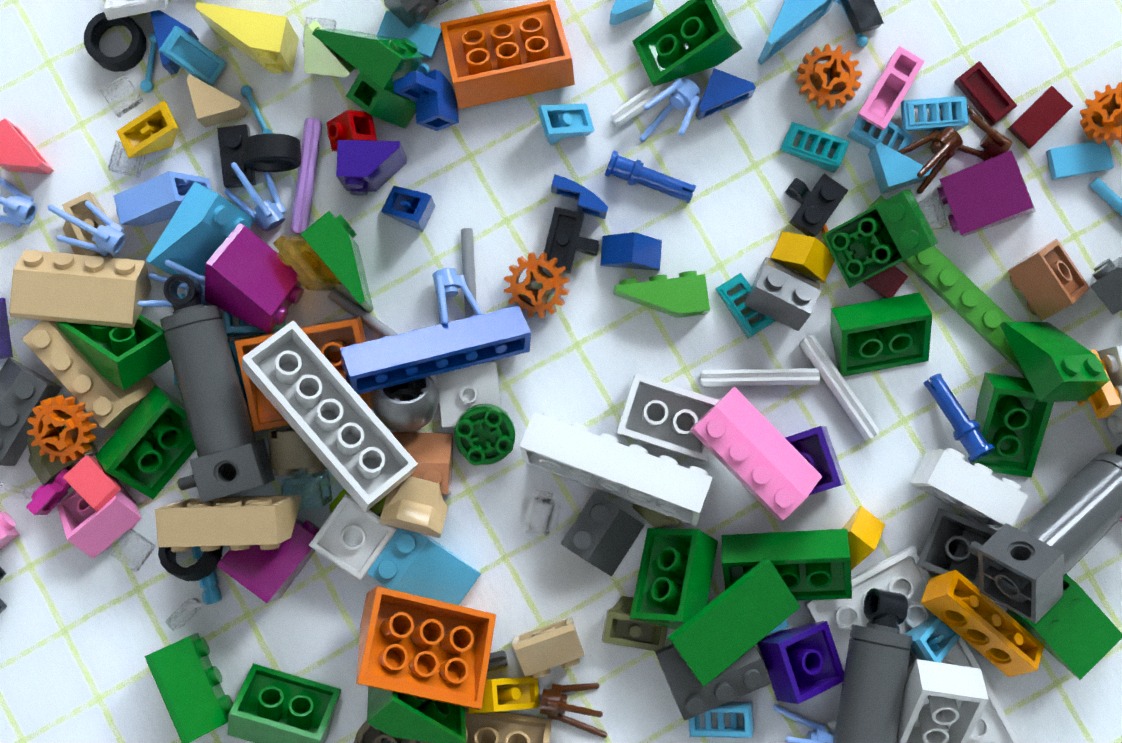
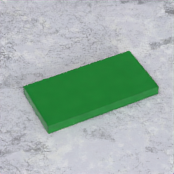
[668,558,801,687]

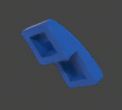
[551,174,608,219]

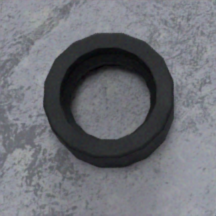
[84,12,146,72]
[242,133,301,172]
[158,546,223,581]

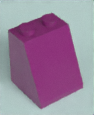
[937,150,1036,237]
[205,223,304,334]
[216,518,320,603]

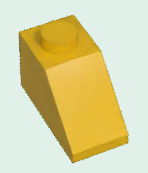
[468,677,540,714]

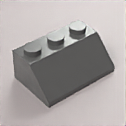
[0,357,62,466]
[655,644,771,721]

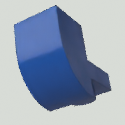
[393,69,459,131]

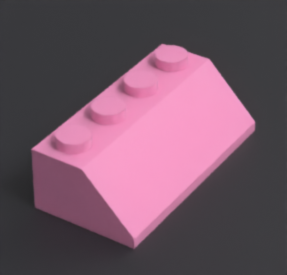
[690,386,822,521]

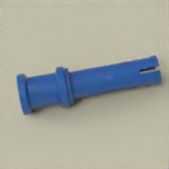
[605,150,696,203]
[924,373,995,463]

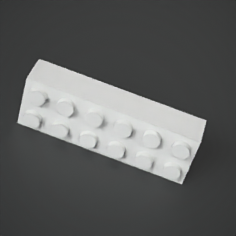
[242,320,418,512]
[520,412,713,526]

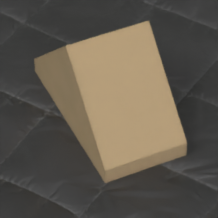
[186,74,248,128]

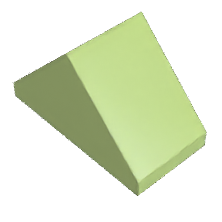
[304,20,355,77]

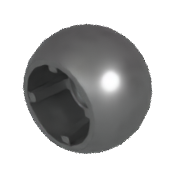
[371,377,439,432]

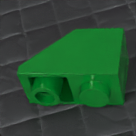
[346,72,416,128]

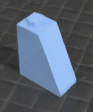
[113,171,212,227]

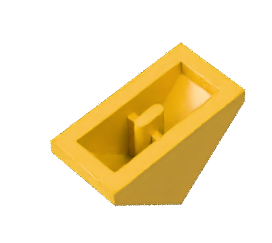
[116,101,178,158]
[770,231,835,283]
[842,506,885,570]

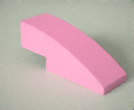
[858,46,925,131]

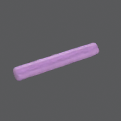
[290,118,322,235]

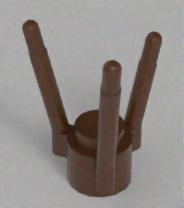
[957,105,1012,161]
[898,127,963,194]
[540,683,607,738]

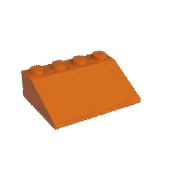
[440,0,575,109]
[234,316,373,432]
[356,586,496,710]

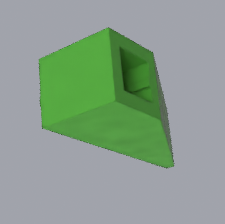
[613,271,710,318]

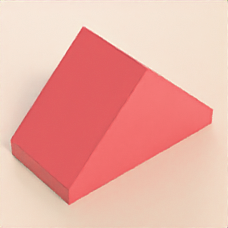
[0,118,54,174]
[63,455,121,512]

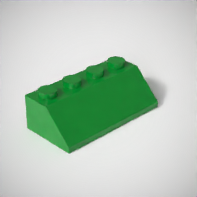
[721,529,852,601]

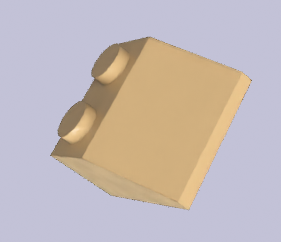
[512,617,584,679]

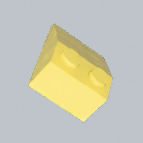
[195,2,299,74]

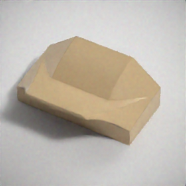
[62,192,107,256]
[379,476,448,538]

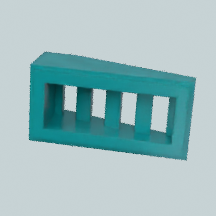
[780,122,850,173]
[715,273,776,339]

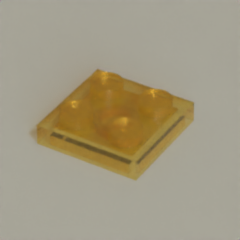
[273,235,342,291]

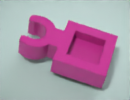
[26,468,72,515]

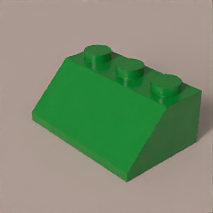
[830,292,932,377]
[95,385,196,499]
[630,528,718,630]
[144,633,234,743]
[228,663,341,743]

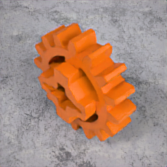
[795,44,862,111]
[1080,82,1122,146]
[504,252,570,318]
[27,395,97,464]

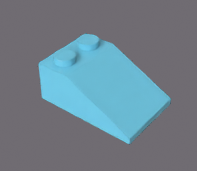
[758,0,835,65]
[146,182,255,276]
[367,528,481,605]

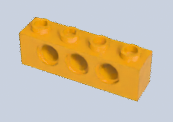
[920,570,1045,677]

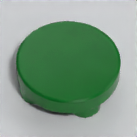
[454,404,515,466]

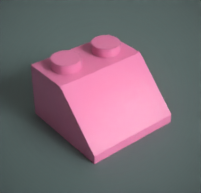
[57,476,142,559]

